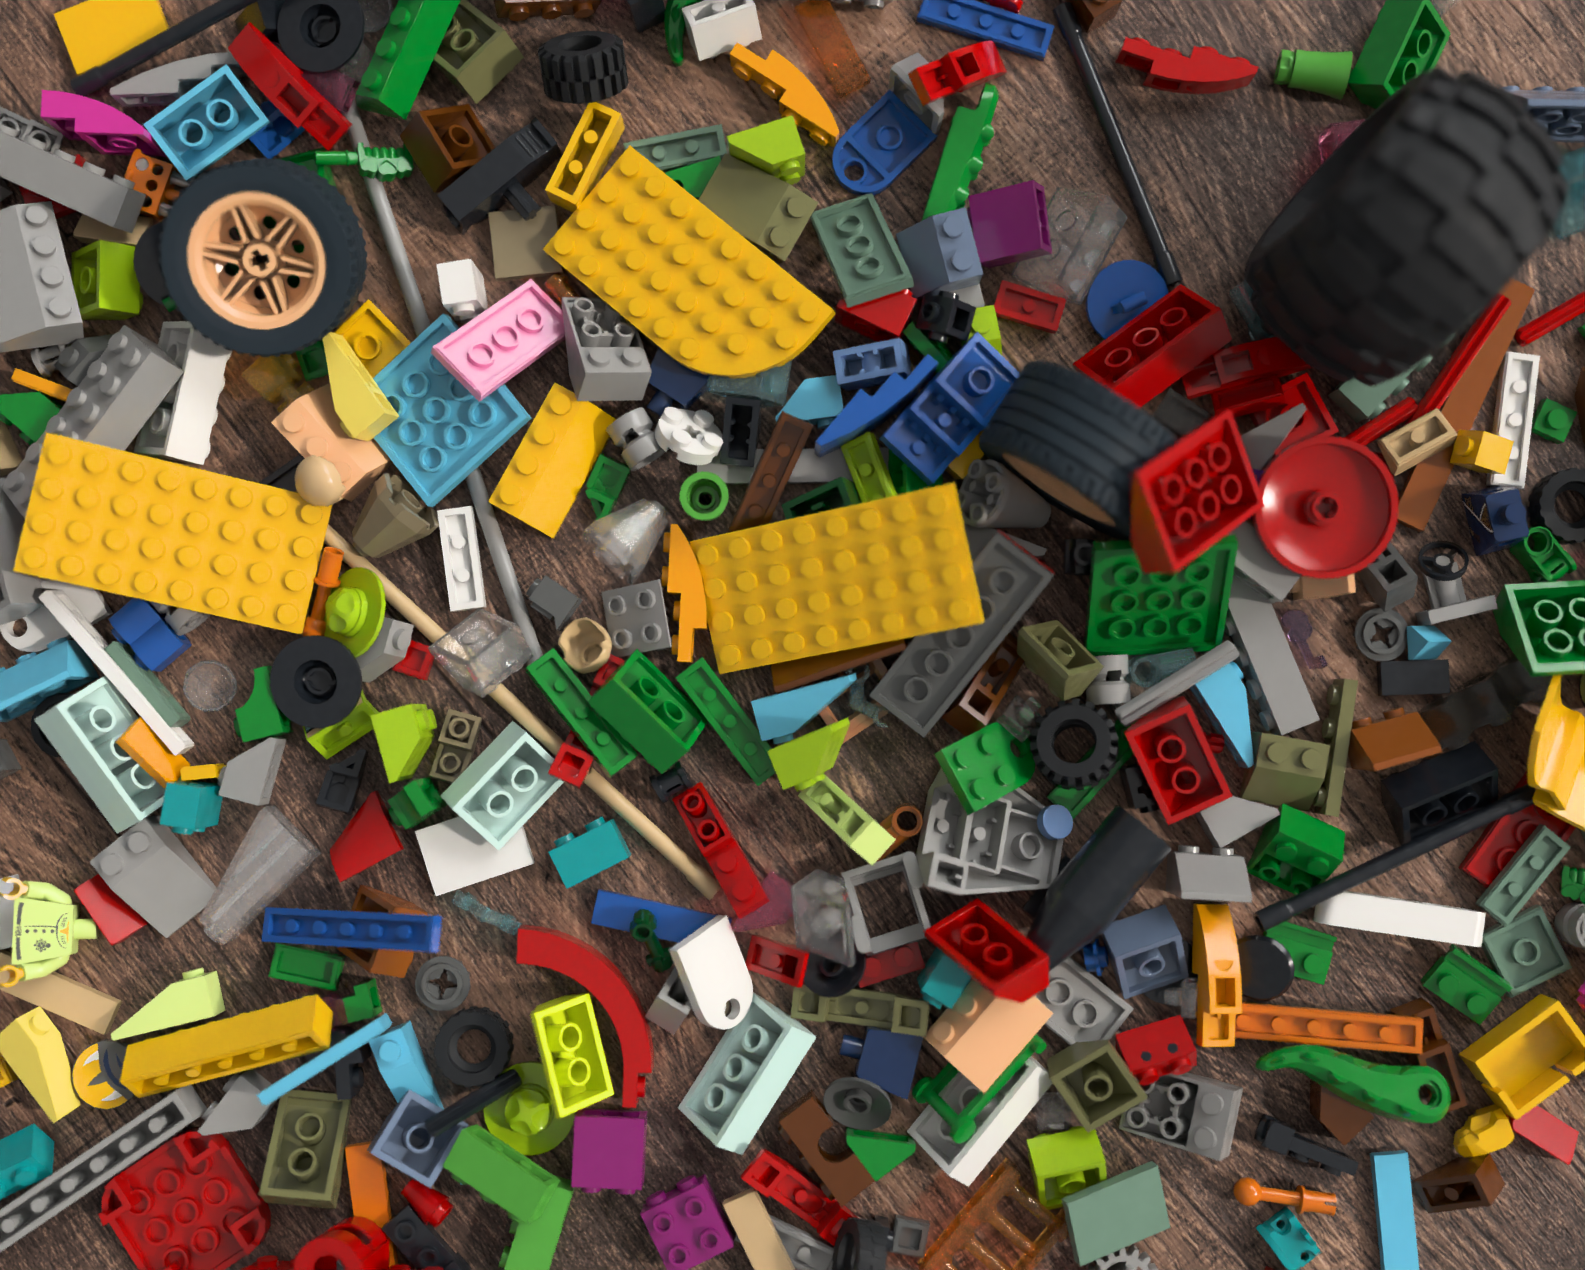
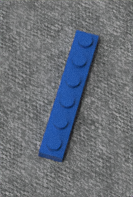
[261,907,442,952]

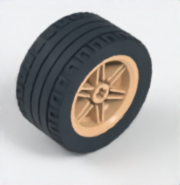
[158,158,367,357]
[979,360,1178,540]

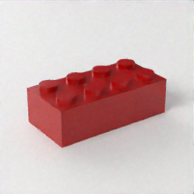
[1073,284,1232,408]

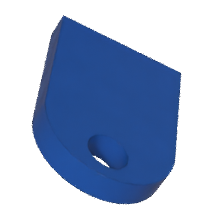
[832,90,937,196]

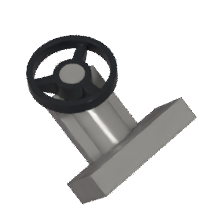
[1415,541,1498,626]

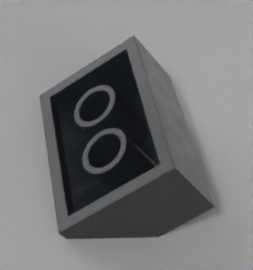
[1380,741,1498,845]

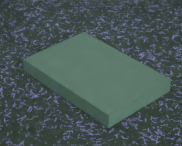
[1061,1161,1170,1266]

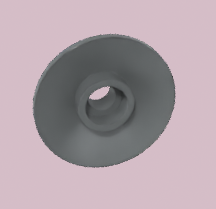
[823,1077,892,1130]

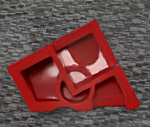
[329,791,404,882]

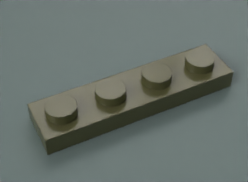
[1312,678,1358,817]

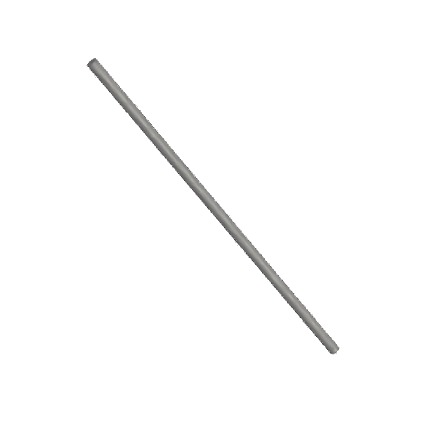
[330,74,543,666]

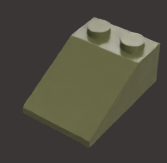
[432,0,524,104]
[698,153,819,265]
[259,1090,352,1209]

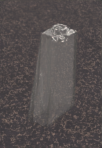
[199,805,321,944]

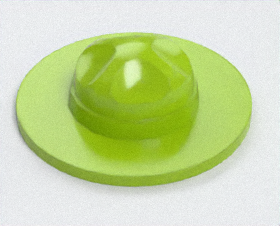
[324,567,386,658]
[484,1061,576,1156]

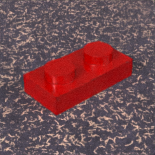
[994,280,1067,334]
[859,942,925,988]

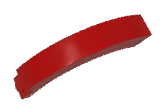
[516,925,654,1108]

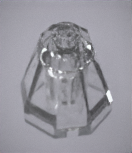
[583,498,668,585]

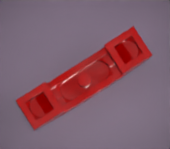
[548,654,625,789]
[740,1149,858,1246]

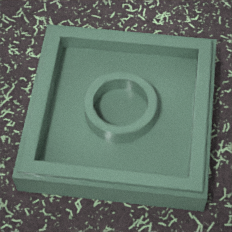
[1482,905,1572,998]

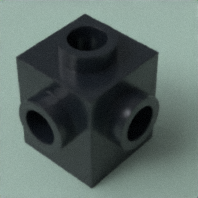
[915,291,977,344]

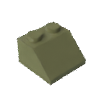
[1017,620,1104,701]
[1240,732,1330,811]
[1047,1040,1148,1133]

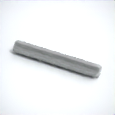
[1115,641,1239,727]

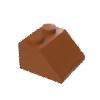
[1348,707,1442,771]
[337,884,428,978]

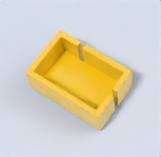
[1458,994,1585,1120]

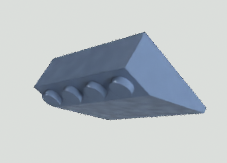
[1502,86,1585,143]

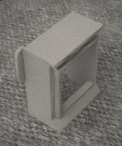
[841,851,931,957]

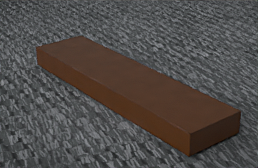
[726,411,813,533]

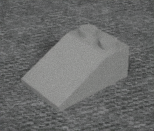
[89,815,222,938]

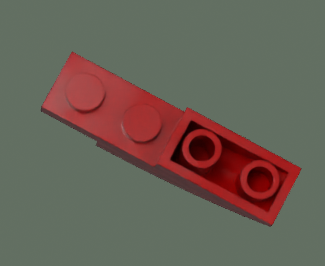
[228,22,353,151]
[1116,37,1259,94]
[908,41,1007,106]
[1181,337,1313,400]
[672,782,770,919]

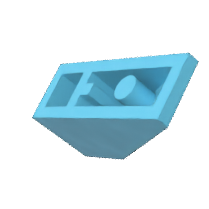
[1189,661,1254,768]
[751,673,857,744]
[369,1021,444,1109]

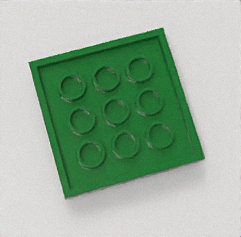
[1084,535,1238,656]

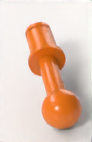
[302,547,344,637]
[1233,1177,1336,1216]

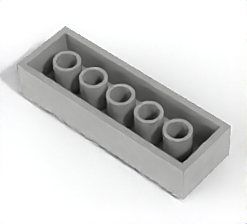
[2,325,184,519]

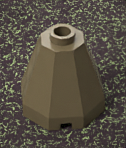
[352,473,439,558]

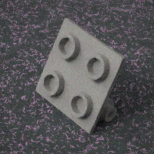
[601,579,672,657]

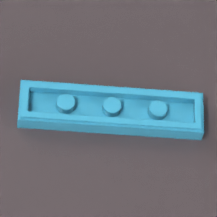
[257,1013,392,1105]
[1370,1150,1419,1270]

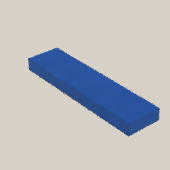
[917,0,1054,61]
[591,889,732,943]

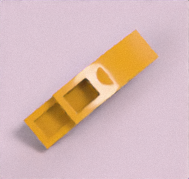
[730,43,840,148]
[661,524,708,663]
[1192,903,1242,1047]

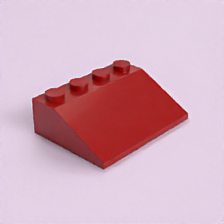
[1131,408,1265,573]

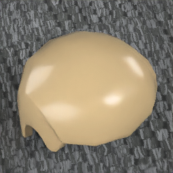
[295,455,346,506]
[558,617,612,674]

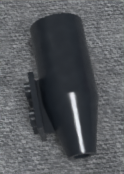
[1022,805,1172,972]

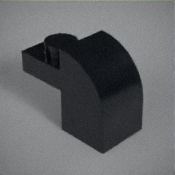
[306,1024,371,1100]

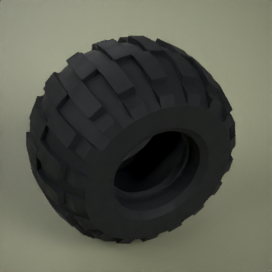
[1243,67,1570,386]

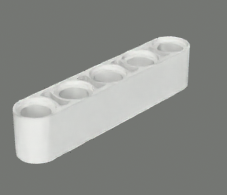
[1313,891,1486,947]

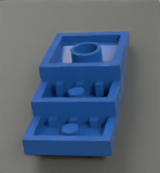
[879,332,1020,486]
[814,354,938,458]

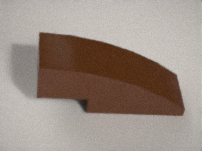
[1390,997,1468,1113]

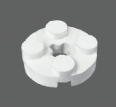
[654,407,723,465]

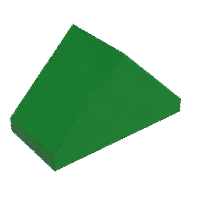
[845,1127,916,1182]

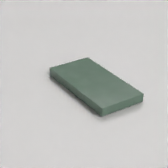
[810,193,914,308]

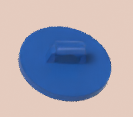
[1085,260,1168,340]

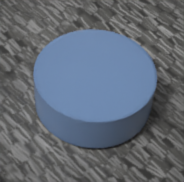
[1037,804,1073,840]

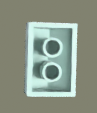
[441,721,564,851]

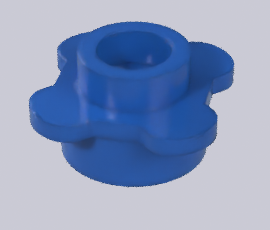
[1084,938,1109,976]

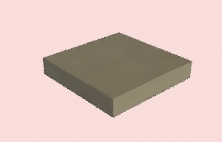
[488,205,564,281]

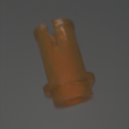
[544,272,580,306]

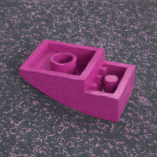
[40,90,167,157]

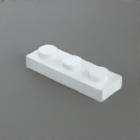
[437,506,486,612]

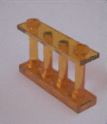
[917,1157,1069,1270]

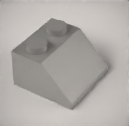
[1166,845,1252,903]

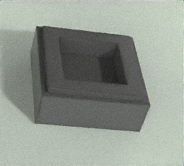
[890,1214,930,1258]

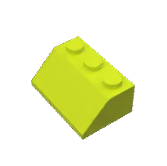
[530,993,614,1118]

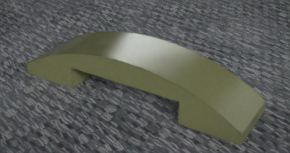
[791,983,930,1037]

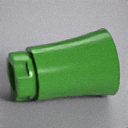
[1274,49,1353,100]
[680,472,729,521]

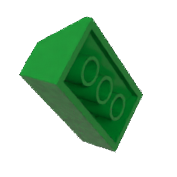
[356,0,461,120]

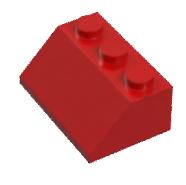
[1124,695,1233,825]
[924,898,1049,1004]

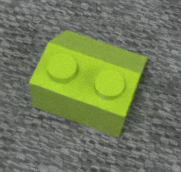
[727,115,805,185]
[71,240,143,320]
[370,704,437,783]
[767,717,850,792]
[1026,1126,1107,1211]

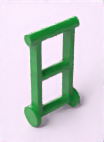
[912,1034,1047,1144]

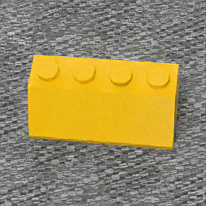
[488,382,616,539]

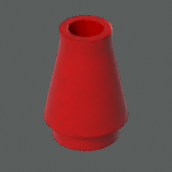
[401,1178,454,1228]

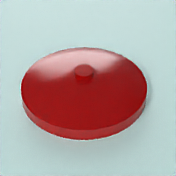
[1252,437,1399,579]

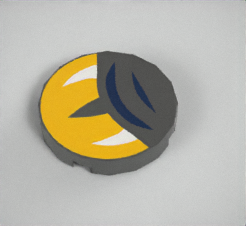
[72,1039,136,1110]

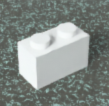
[682,0,762,61]
[436,259,488,324]

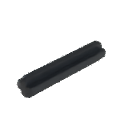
[424,1069,522,1138]

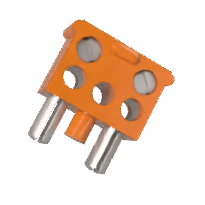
[124,149,195,221]

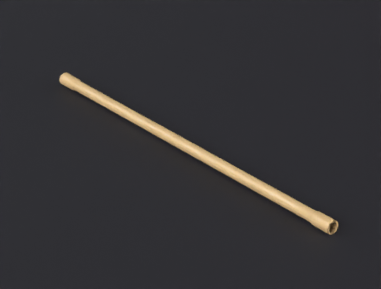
[324,524,722,901]

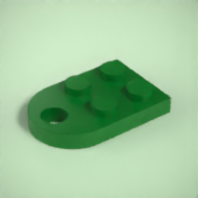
[934,722,1036,816]

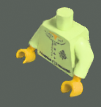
[0,876,99,987]

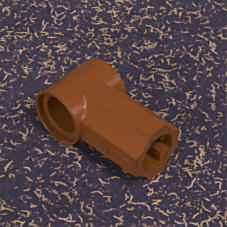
[876,803,923,862]

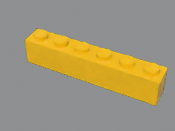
[120,994,333,1098]

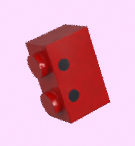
[1115,1014,1197,1085]

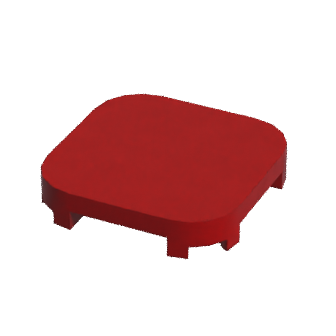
[98,1127,271,1270]

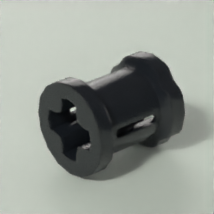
[649,761,694,804]

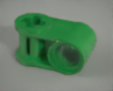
[1510,526,1577,583]

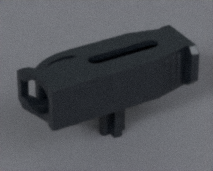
[437,117,562,236]

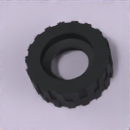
[1528,468,1585,545]
[434,1006,514,1088]
[832,1217,887,1270]

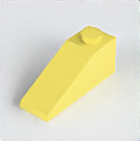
[323,332,400,441]
[0,1006,81,1124]

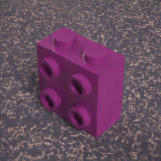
[967,180,1052,268]
[571,1108,647,1195]
[640,1174,735,1270]

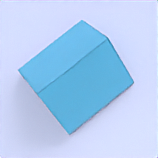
[1407,625,1452,660]

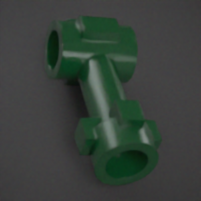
[629,909,673,972]

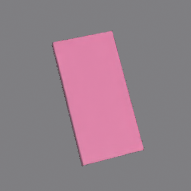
[431,279,565,402]

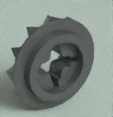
[1352,607,1408,662]
[415,955,471,1011]

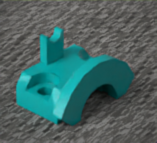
[1255,1206,1321,1270]

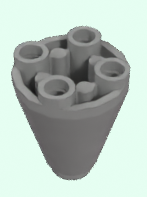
[957,459,1051,529]

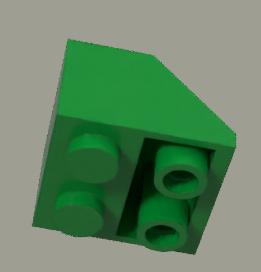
[1246,803,1345,895]

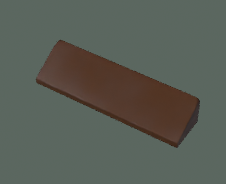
[771,638,908,693]

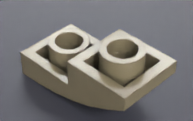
[429,709,482,784]

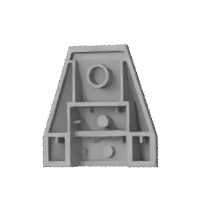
[916,768,1064,895]

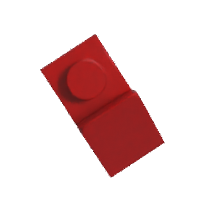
[745,935,810,988]

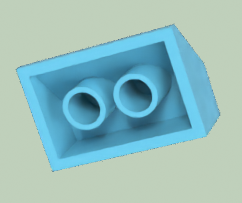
[143,64,270,182]
[0,637,99,722]

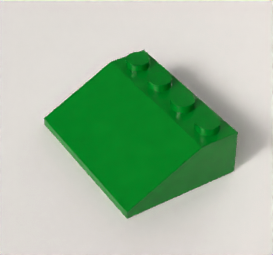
[1493,580,1585,676]

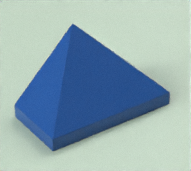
[249,100,305,159]

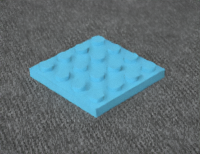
[373,313,532,507]

